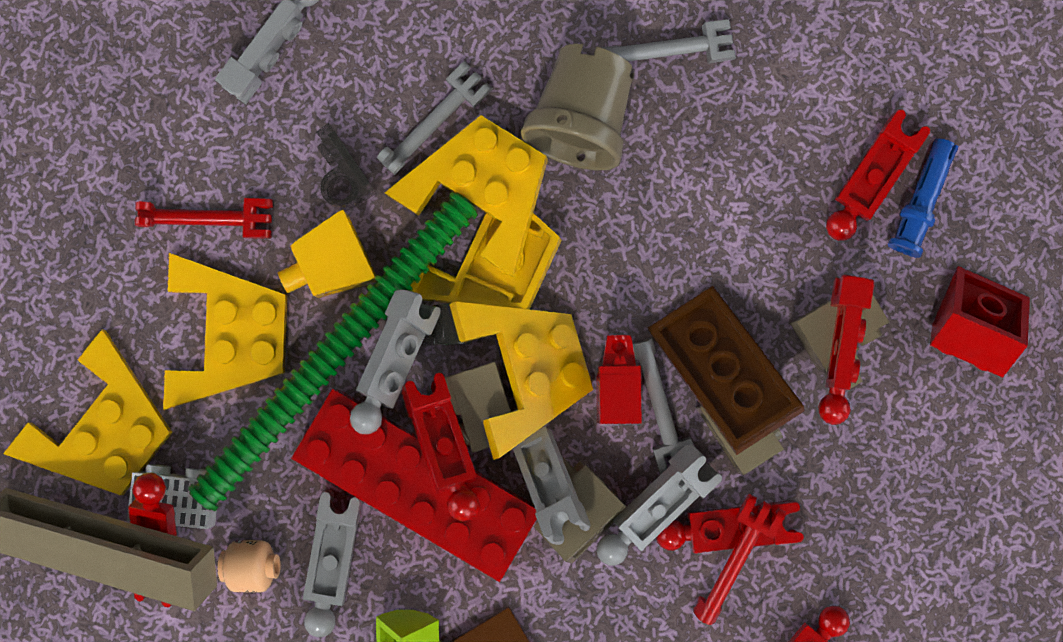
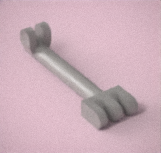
[602,20,736,64]
[377,61,493,175]
[633,337,693,475]

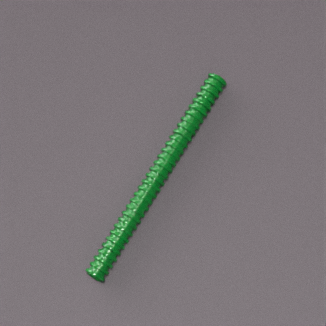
[188,192,478,511]

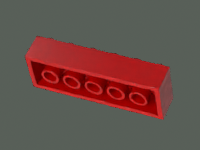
[291,389,537,582]

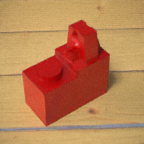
[596,335,642,424]

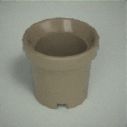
[521,44,635,171]

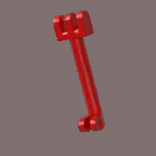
[135,198,273,239]
[693,493,786,625]

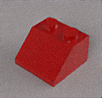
[930,266,1030,378]

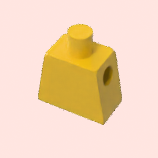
[278,210,377,298]

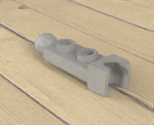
[215,0,319,104]
[350,289,441,434]
[513,408,591,545]
[596,444,722,566]
[303,490,363,637]

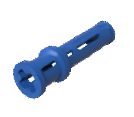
[887,138,959,258]

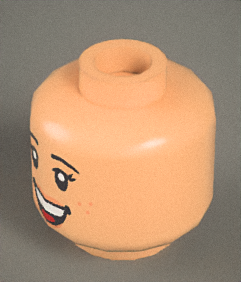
[217,540,281,592]

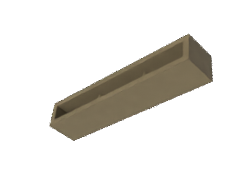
[0,488,217,611]

